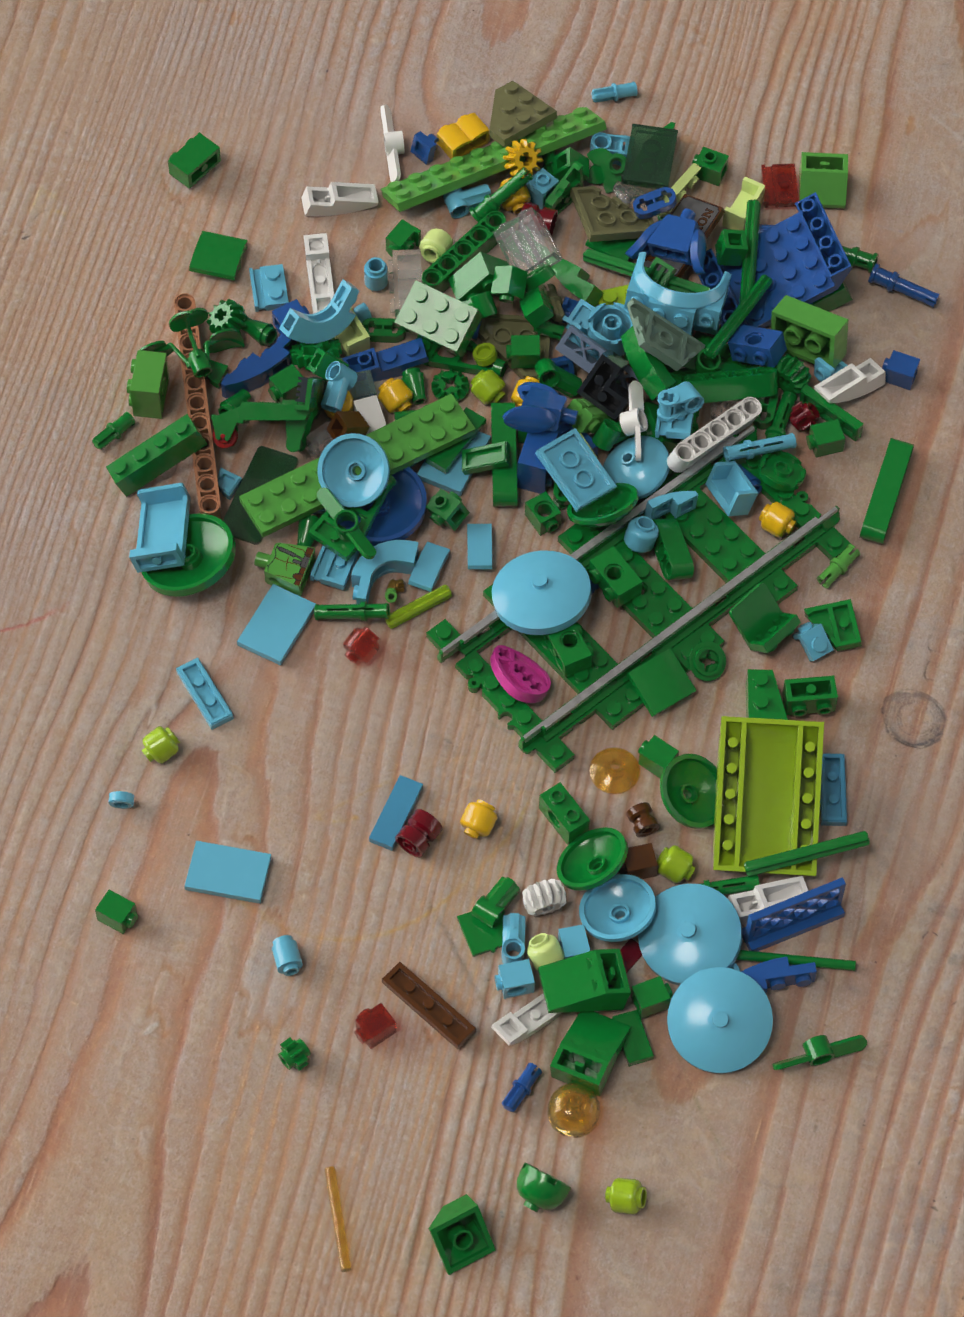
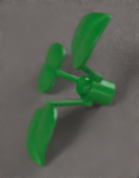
[136,308,245,378]

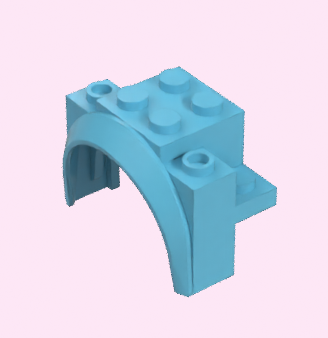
[624,252,732,336]

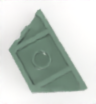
[627,298,705,371]

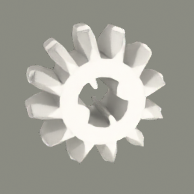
[522,879,567,916]

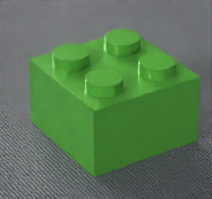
[127,350,170,419]

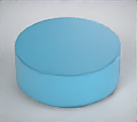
[108,791,135,809]

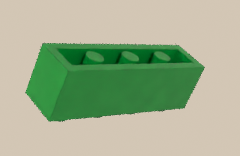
[106,414,207,497]

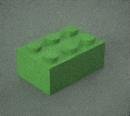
[771,295,849,369]

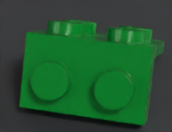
[729,583,801,653]

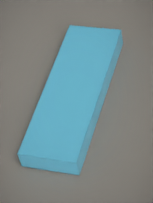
[176,658,234,730]

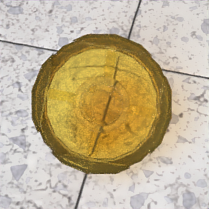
[548,1083,600,1138]

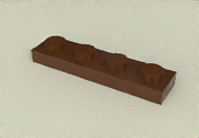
[382,962,476,1049]

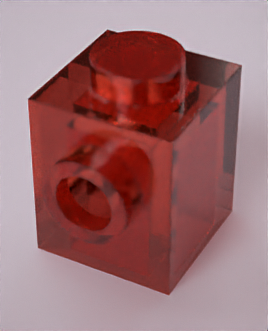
[354,1003,397,1049]

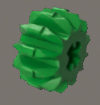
[206,299,248,334]
[775,354,812,394]

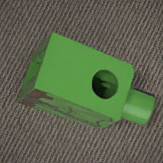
[254,543,316,597]

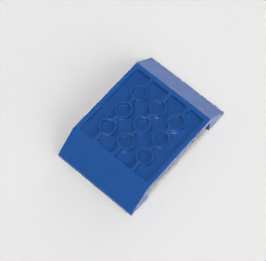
[698,192,852,332]

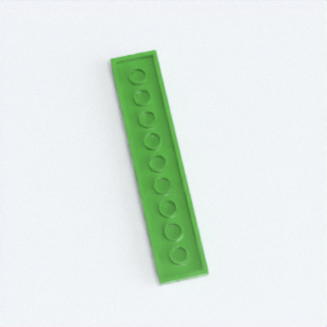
[381,107,607,212]
[239,393,476,538]

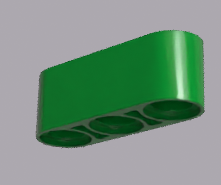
[652,518,694,580]

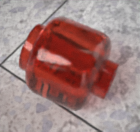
[343,626,380,664]

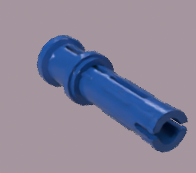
[868,263,940,308]

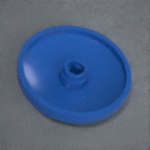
[340,467,427,546]

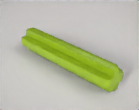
[385,585,452,629]

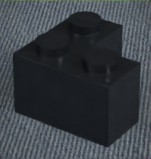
[577,349,629,420]

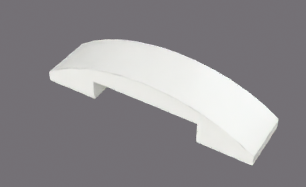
[304,233,335,314]
[491,993,561,1046]

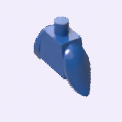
[625,208,707,275]
[503,382,578,433]

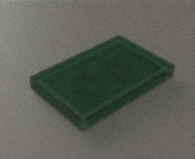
[622,124,678,189]

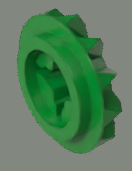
[431,368,469,402]
[687,641,726,681]

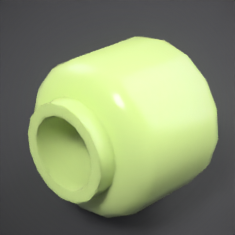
[419,228,453,263]
[526,933,565,971]

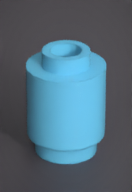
[364,257,388,291]
[272,935,303,976]

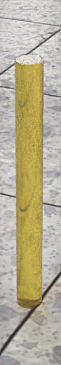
[324,1166,352,1272]

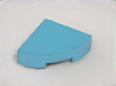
[218,468,242,500]

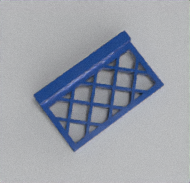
[742,877,846,951]

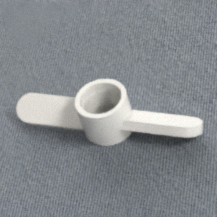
[380,104,405,182]
[620,380,648,461]

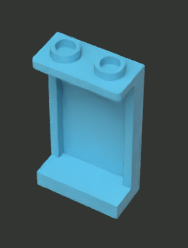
[129,483,191,573]

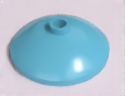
[317,433,390,507]
[603,436,670,500]
[579,874,656,942]

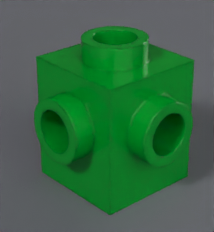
[426,489,470,531]

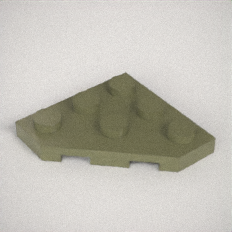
[489,81,557,147]
[570,186,654,242]
[479,314,551,379]

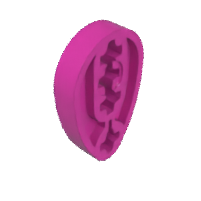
[490,645,551,703]

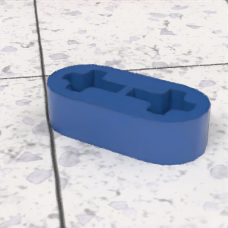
[633,187,677,219]

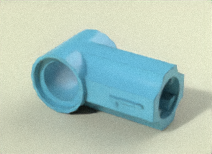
[443,184,491,219]
[321,361,358,413]
[501,913,526,964]

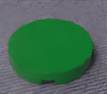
[757,451,806,491]

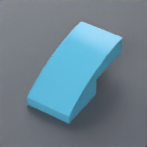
[645,491,698,519]
[467,524,492,569]
[408,542,450,592]

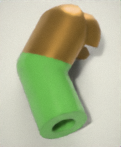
[384,579,405,603]

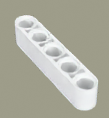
[667,397,762,473]

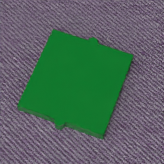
[457,911,503,957]

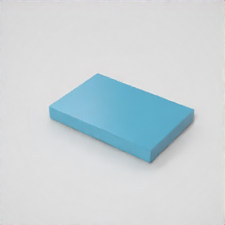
[535,428,617,512]
[417,431,491,496]
[237,584,316,666]
[184,841,272,904]

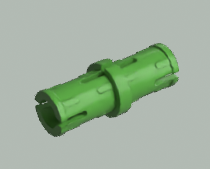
[817,544,860,589]

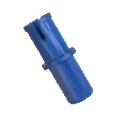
[502,1063,542,1112]

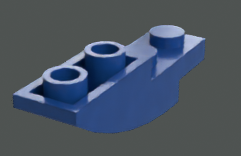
[221,333,297,398]
[341,337,429,384]
[741,957,817,994]

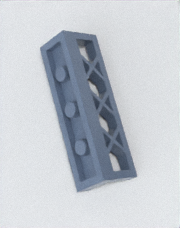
[555,325,638,390]

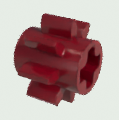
[790,401,820,432]

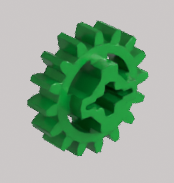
[290,337,342,370]

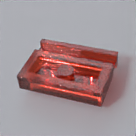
[761,164,799,208]

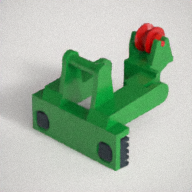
[211,377,327,452]

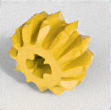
[502,139,543,178]

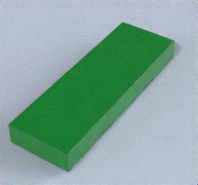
[799,384,864,441]
[426,407,486,474]

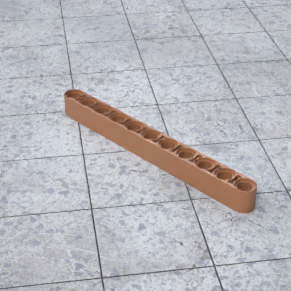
[174,293,222,519]

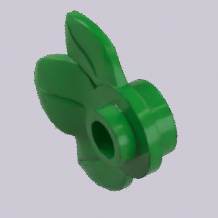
[586,148,629,193]

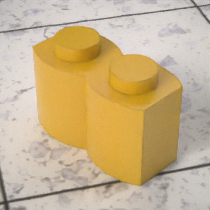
[437,113,490,159]

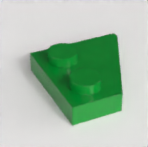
[545,160,583,216]
[804,599,862,651]

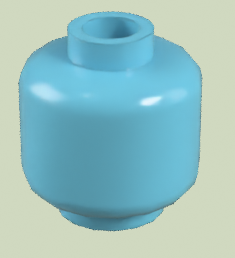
[624,516,659,553]

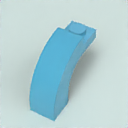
[279,279,360,344]
[351,540,419,604]

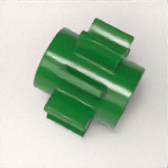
[278,1037,311,1071]

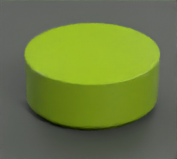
[472,343,498,366]

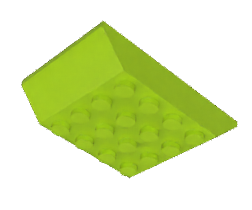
[713,716,824,876]

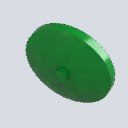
[141,513,236,597]

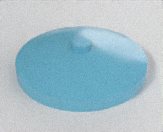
[492,550,592,635]
[638,884,742,986]
[667,967,773,1073]

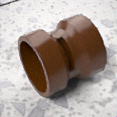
[626,802,660,837]

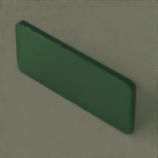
[223,446,298,545]

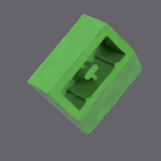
[799,152,848,208]

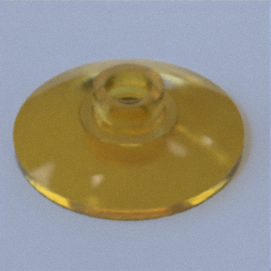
[589,748,640,794]

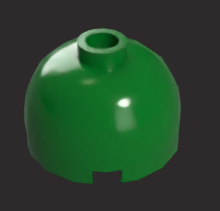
[517,1162,571,1212]

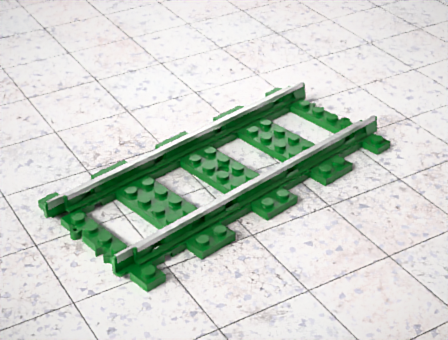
[426,425,851,773]

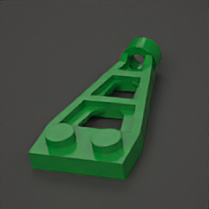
[416,337,508,378]
[308,474,397,562]

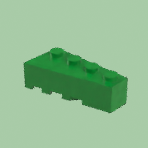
[746,669,788,720]

